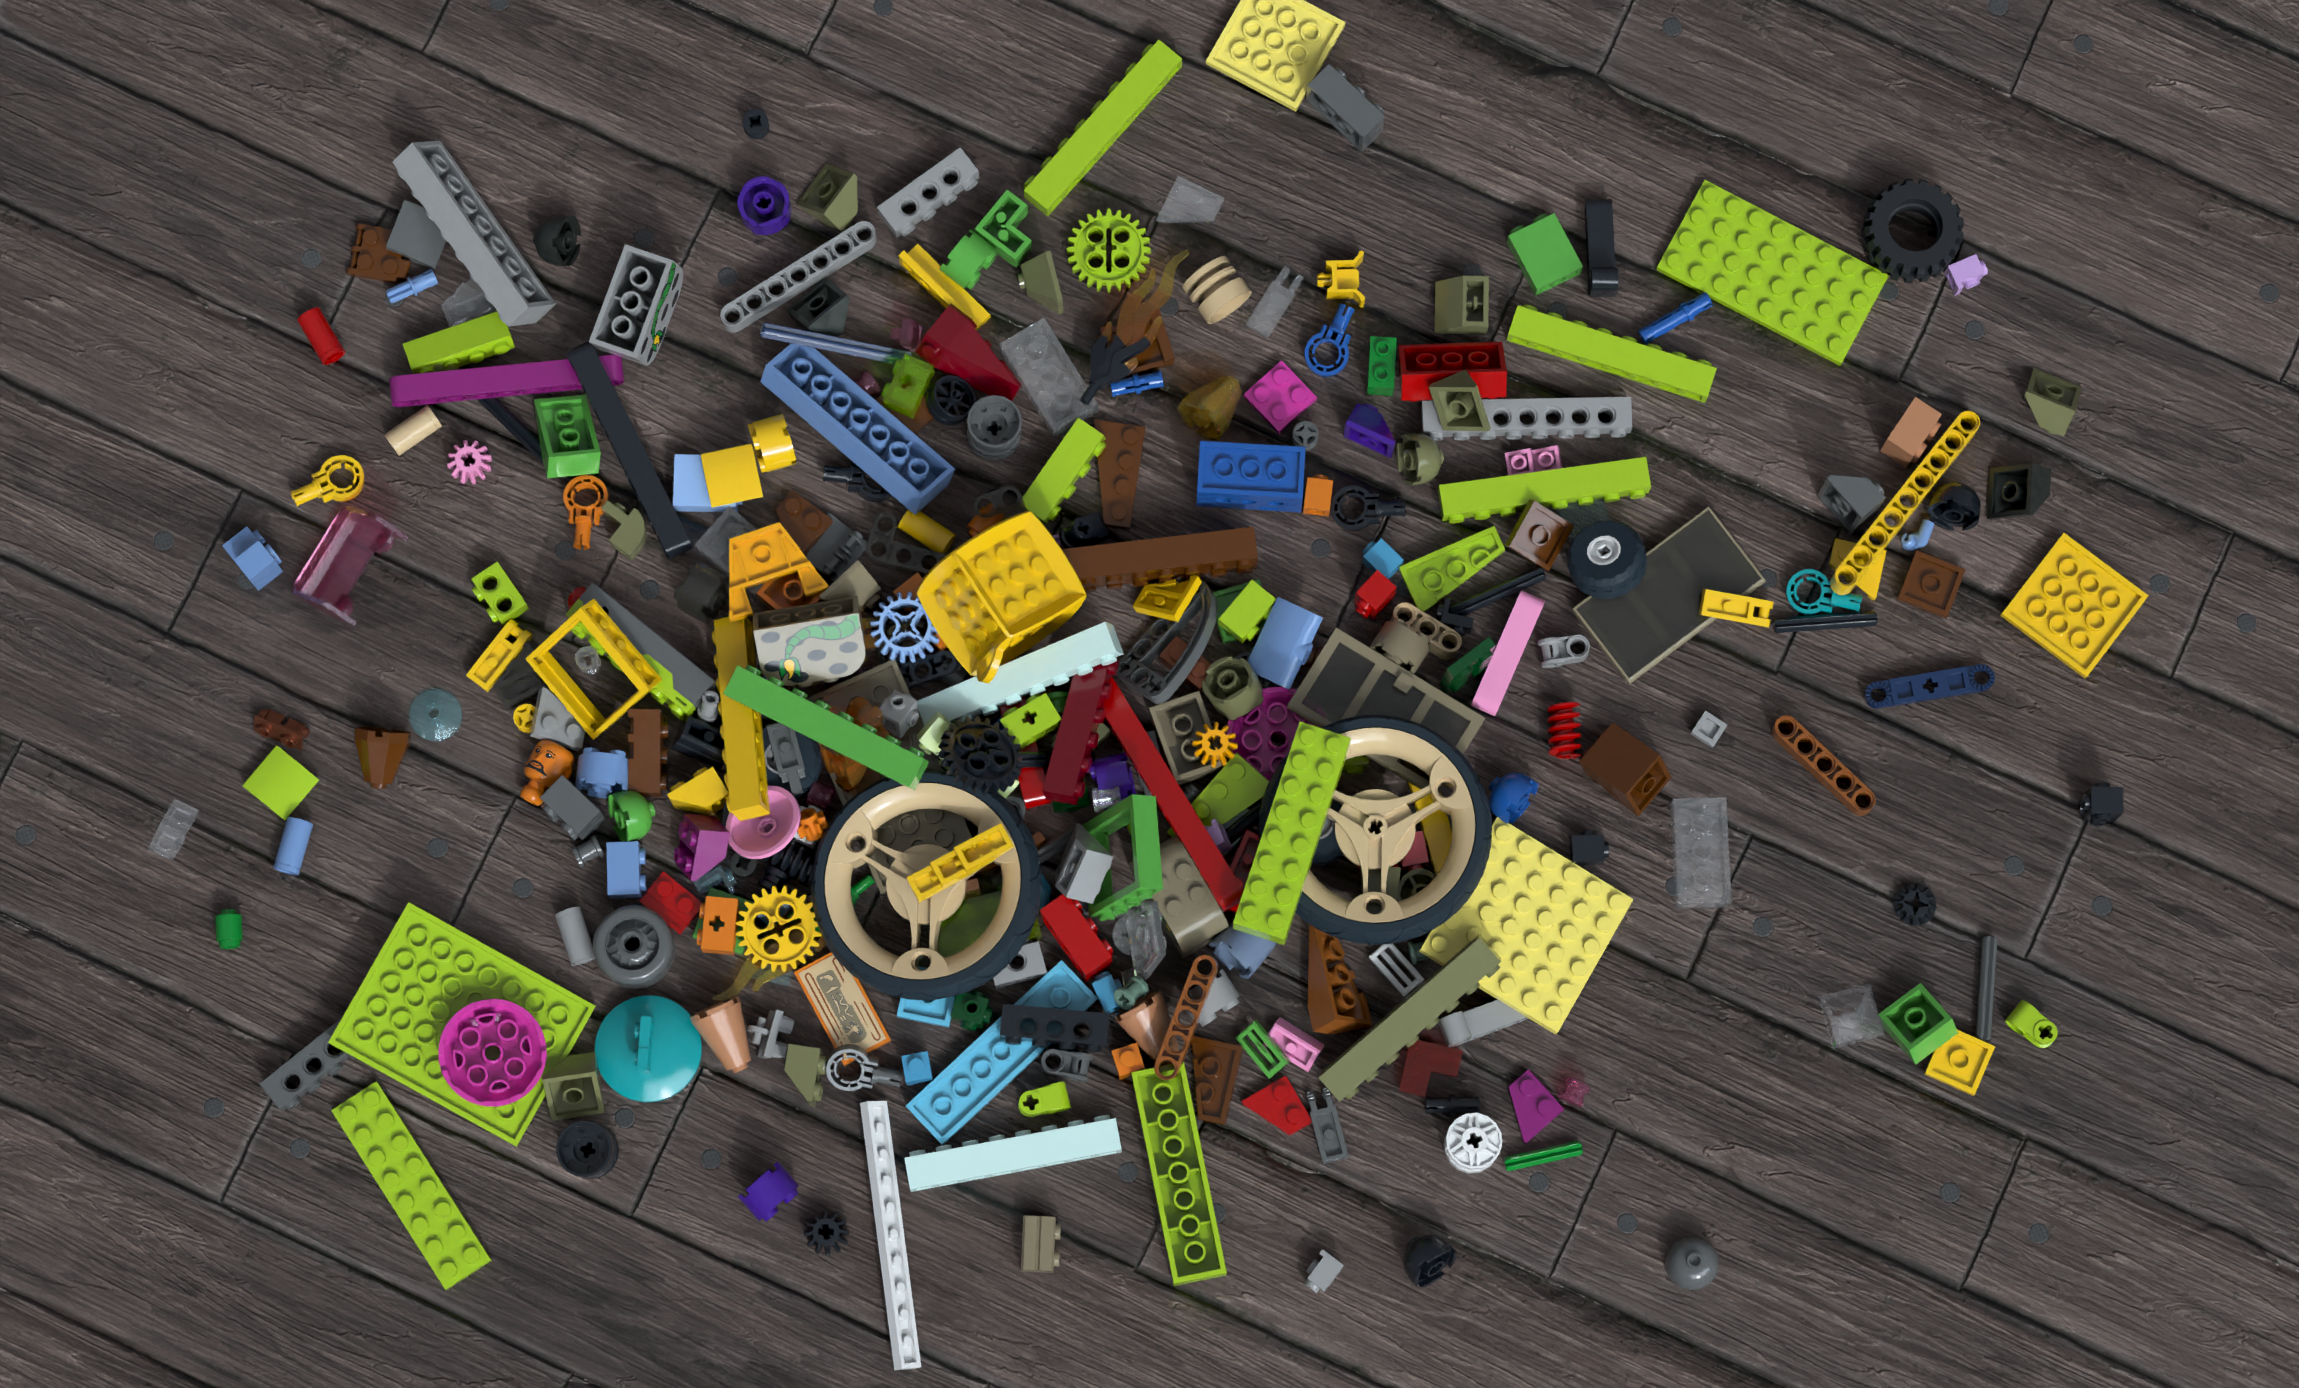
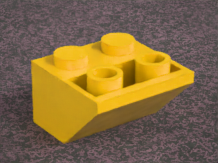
[667,767,729,815]

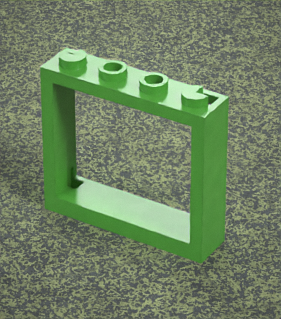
[1082,794,1163,921]

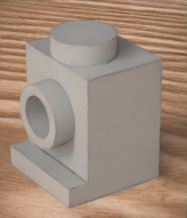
[1304,1249,1344,1293]

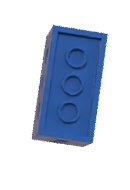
[1196,441,1306,513]

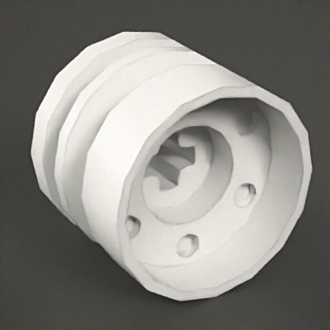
[1443,1113,1502,1173]

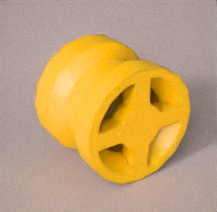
[513,704,535,733]

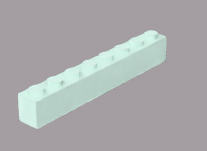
[917,622,1123,726]
[904,1115,1122,1192]

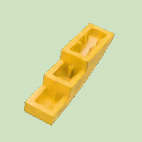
[906,823,1014,903]

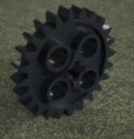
[938,716,1024,795]

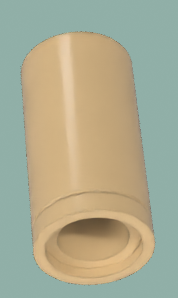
[384,405,442,456]

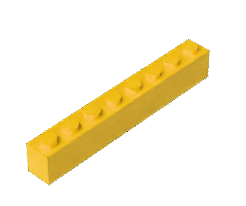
[712,617,770,821]

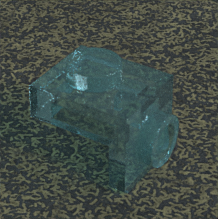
[693,866,737,895]

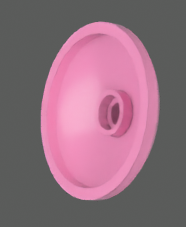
[726,786,801,859]

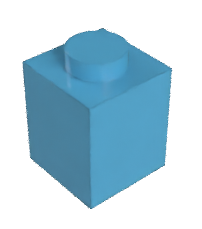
[1362,538,1404,580]
[901,1051,933,1086]

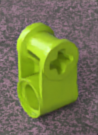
[2005,1000,2058,1048]
[1018,1082,1071,1117]

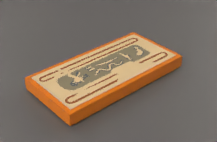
[794,952,891,1066]

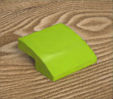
[242,745,319,820]

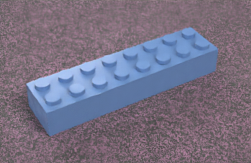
[761,344,955,515]

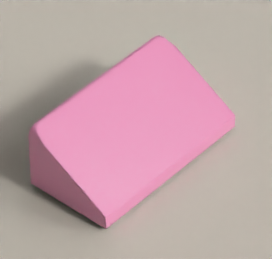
[1263,1018,1324,1072]

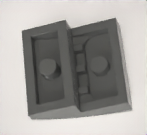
[386,200,446,270]

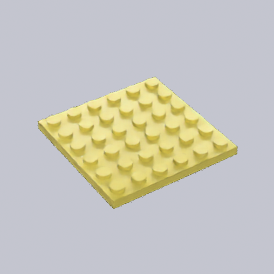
[1419,817,1634,1035]

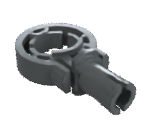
[826,1044,903,1091]

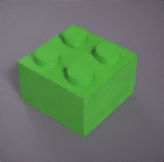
[1878,983,1958,1065]

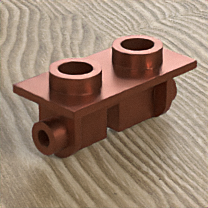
[254,708,310,751]

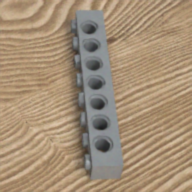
[1421,397,1632,441]

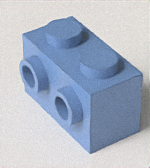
[606,841,647,899]

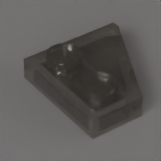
[493,641,549,711]

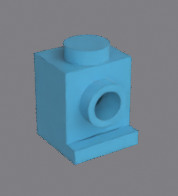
[1092,971,1122,1014]

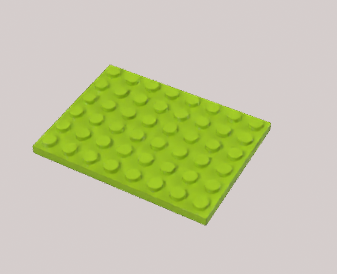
[328,902,596,1147]

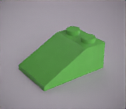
[534,395,601,478]

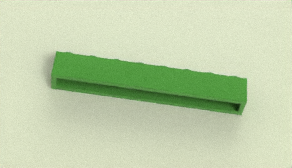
[723,665,929,791]

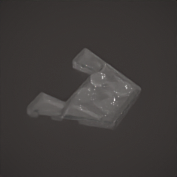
[1113,893,1166,987]

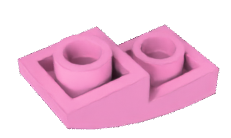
[1505,445,1562,475]

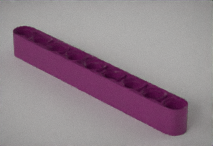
[389,355,624,407]

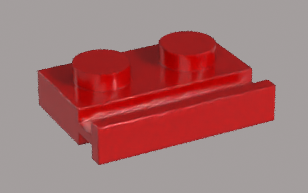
[639,871,702,935]

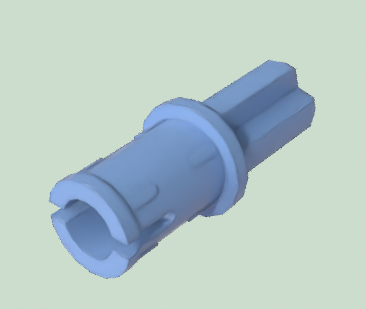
[386,269,438,303]

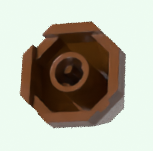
[354,727,412,789]

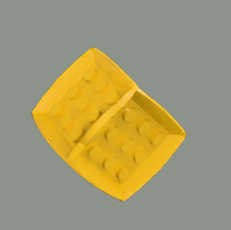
[917,511,1087,684]

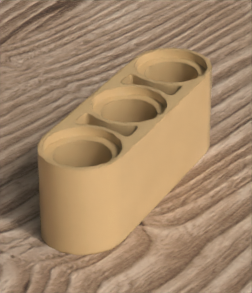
[1390,603,1462,660]

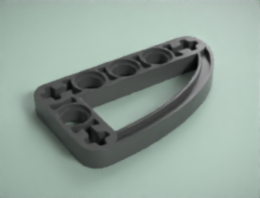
[1116,580,1218,704]

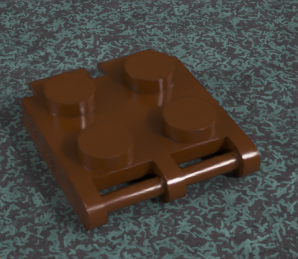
[346,223,411,284]

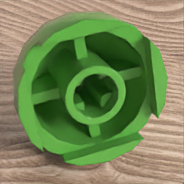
[608,790,655,842]

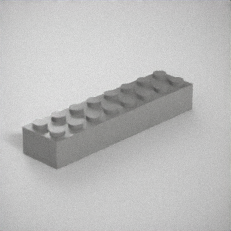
[392,141,556,327]

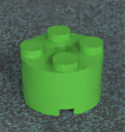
[939,229,997,290]

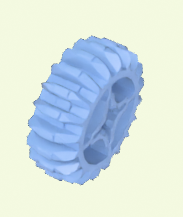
[870,592,939,663]

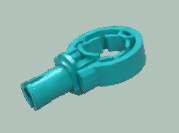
[1786,569,1863,615]

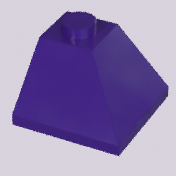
[1344,403,1395,458]

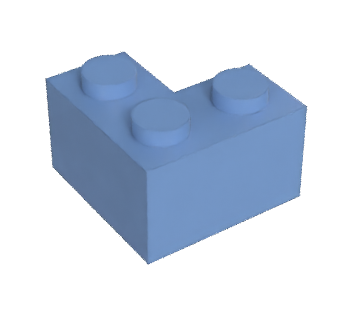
[222,527,283,591]

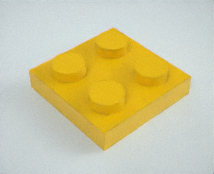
[1924,1030,1995,1096]

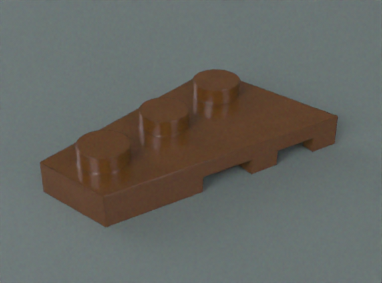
[1191,1036,1244,1126]

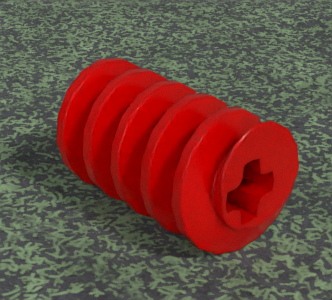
[1547,702,1582,759]

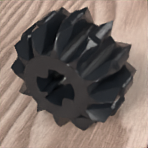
[804,1210,850,1256]

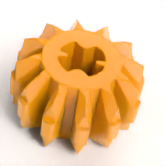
[1192,722,1238,768]

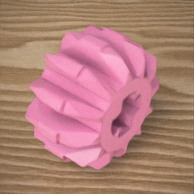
[447,440,492,484]

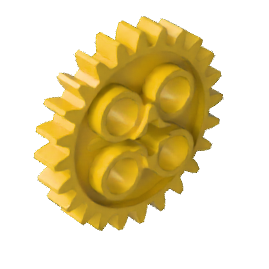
[736,885,822,972]

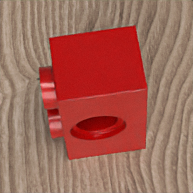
[1354,570,1397,621]

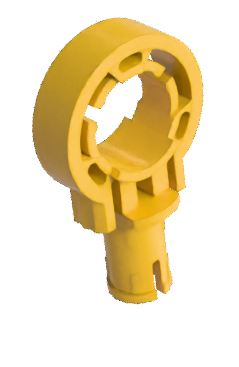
[290,455,364,507]

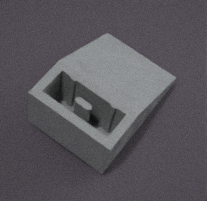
[1055,823,1114,904]

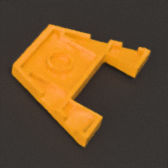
[729,522,828,622]

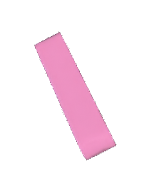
[1471,590,1545,716]

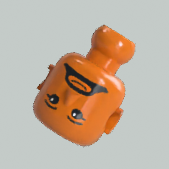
[520,740,574,806]

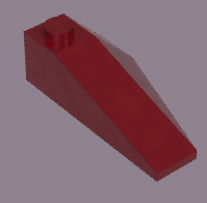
[915,304,1022,401]

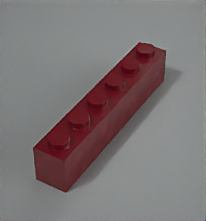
[1042,660,1119,805]

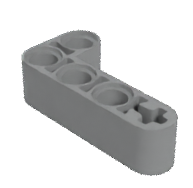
[1438,1000,1529,1048]

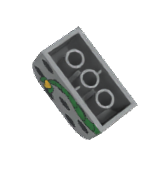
[589,244,683,366]

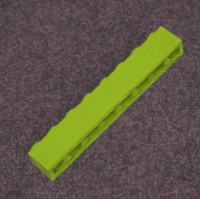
[1023,40,1182,217]
[1506,305,1717,403]
[1438,457,1651,524]

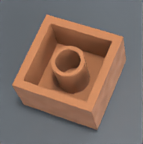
[1880,397,1942,468]

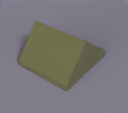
[1429,370,1491,431]

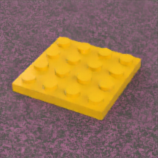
[2000,533,2149,679]

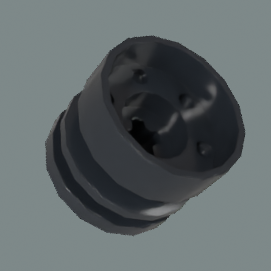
[556,1121,619,1179]

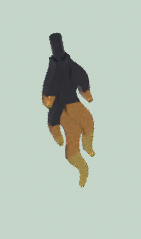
[1080,250,1190,405]

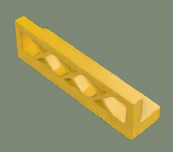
[898,244,991,330]

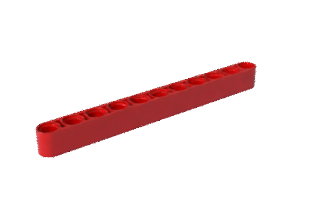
[1103,677,1244,912]

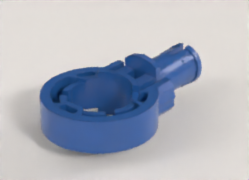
[1305,303,1355,377]

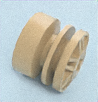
[1182,256,1252,324]

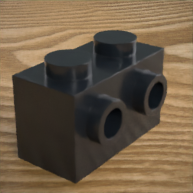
[2078,782,2124,826]

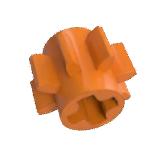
[797,808,828,841]

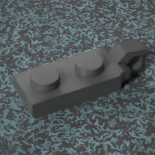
[766,722,806,795]

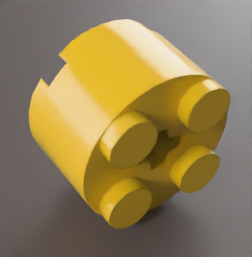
[747,414,797,473]

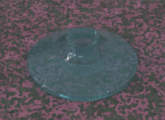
[409,689,462,741]

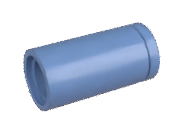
[273,817,313,875]

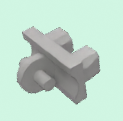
[747,1010,794,1059]

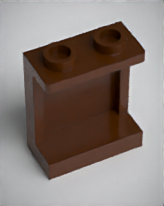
[1096,309,1175,379]

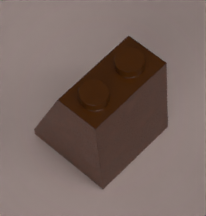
[1579,723,1672,816]

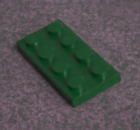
[1439,637,1496,694]

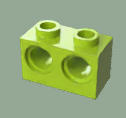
[471,561,529,626]

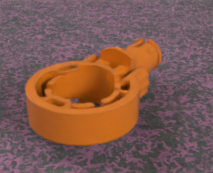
[563,475,609,550]

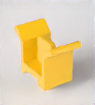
[1317,251,1365,308]

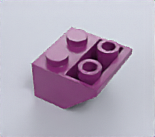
[674,813,730,881]

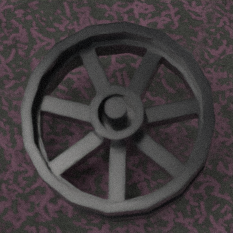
[926,375,976,426]

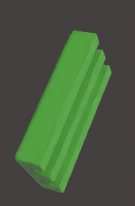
[1235,1020,1290,1079]

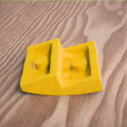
[700,443,763,508]

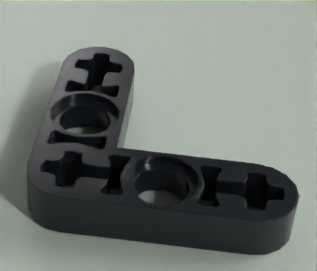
[872,618,959,689]

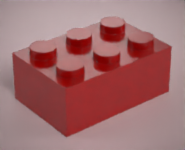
[1040,894,1113,982]

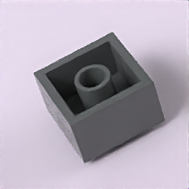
[540,775,605,842]

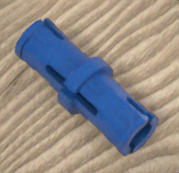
[1110,370,1164,397]

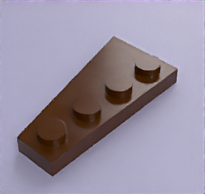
[1094,419,1146,530]

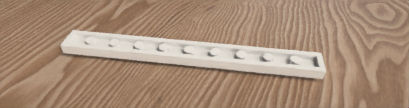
[860,1101,921,1370]

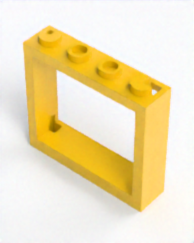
[526,599,662,740]

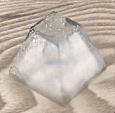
[1819,984,1884,1048]

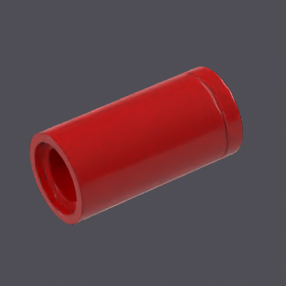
[297,307,346,365]

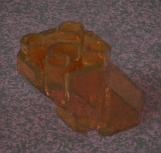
[820,697,890,794]

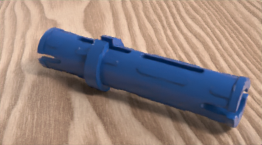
[1637,292,1713,345]

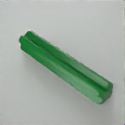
[1504,1140,1583,1171]

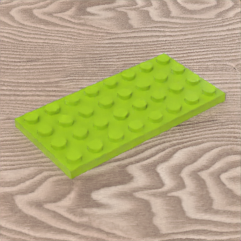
[1656,180,1889,366]

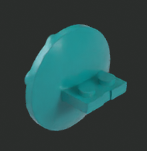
[595,995,702,1103]

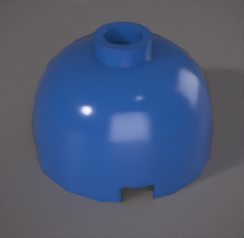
[1488,772,1539,824]

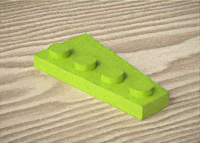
[1398,526,1505,612]
[1167,753,1269,837]

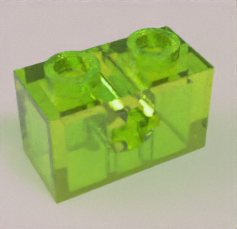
[881,354,934,419]

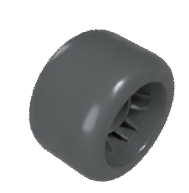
[593,905,676,989]

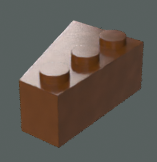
[628,709,669,797]

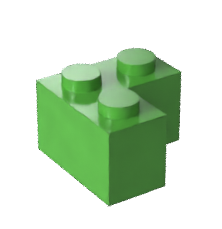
[975,190,1032,268]

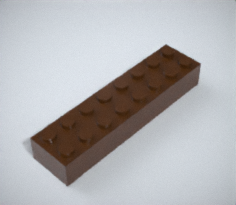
[1062,527,1258,593]

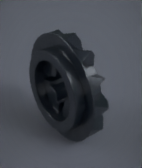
[1894,883,1937,926]

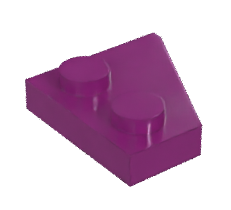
[1508,1069,1564,1144]

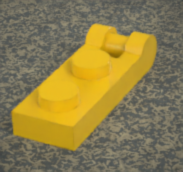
[1698,589,1774,628]
[466,619,533,692]

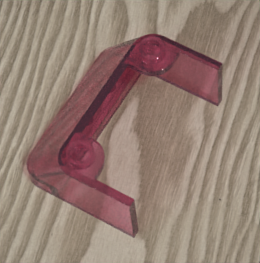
[292,506,409,626]

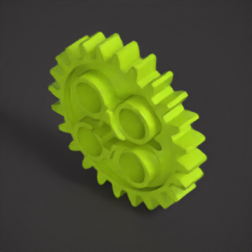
[1067,208,1151,293]

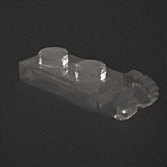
[1246,266,1304,339]

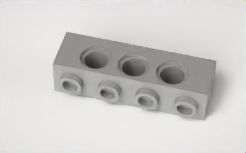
[877,147,979,238]

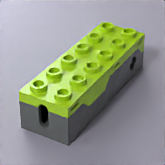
[565,582,718,721]

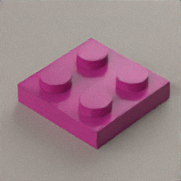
[1243,360,1317,434]

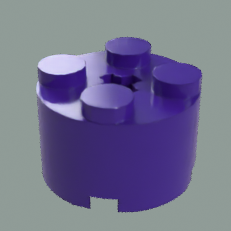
[737,176,791,235]
[1090,752,1136,811]
[738,1161,799,1222]

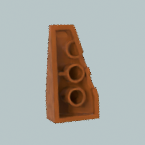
[1308,924,1372,1034]

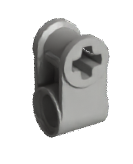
[1538,635,1590,668]

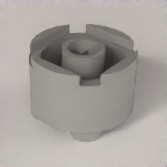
[1178,969,1240,1027]

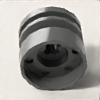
[967,395,1022,461]

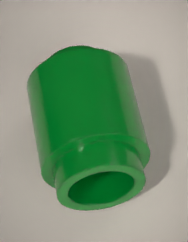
[215,909,243,949]

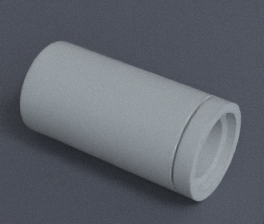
[555,907,595,966]

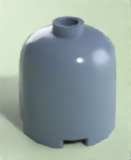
[1209,917,1276,979]

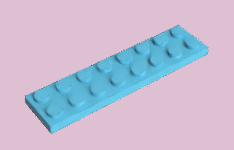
[906,960,1098,1146]

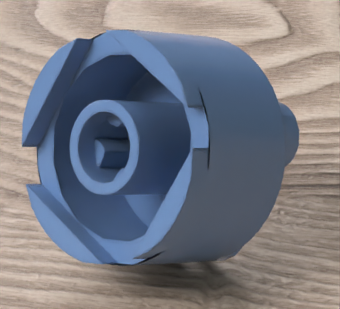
[575,748,628,799]

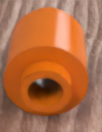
[967,503,1005,538]

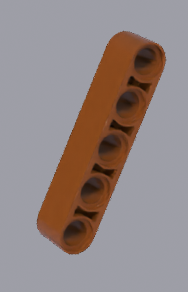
[1771,715,1876,816]
[1154,955,1218,1080]

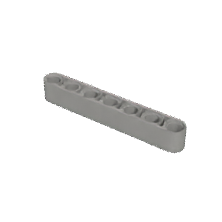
[720,221,877,333]

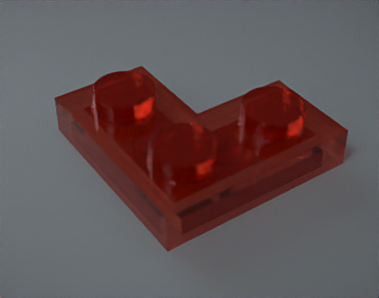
[1399,1040,1463,1097]

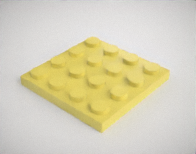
[1206,0,1346,112]

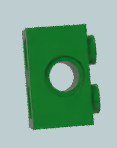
[1367,336,1397,396]

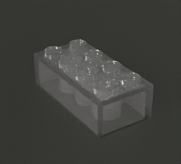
[999,318,1098,438]
[1670,797,1731,909]

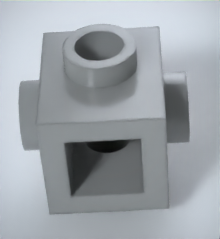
[877,690,919,738]

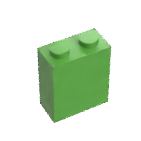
[1506,213,1583,296]

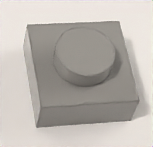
[1691,711,1727,748]

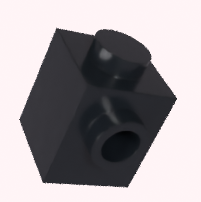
[1570,831,1609,866]

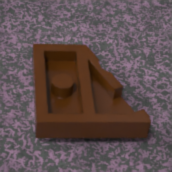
[775,490,833,556]

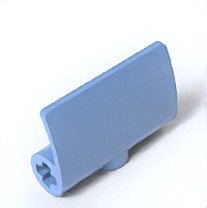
[1247,597,1323,690]

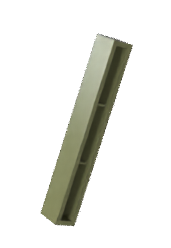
[1318,934,1501,1102]

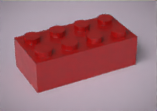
[1398,342,1507,402]

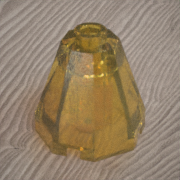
[1177,375,1242,442]

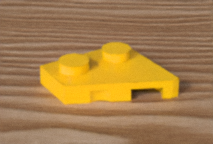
[1829,538,1887,600]
[1133,575,1202,622]

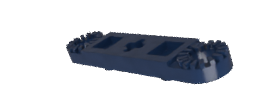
[1864,664,1995,709]

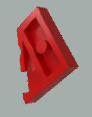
[1241,1076,1312,1136]

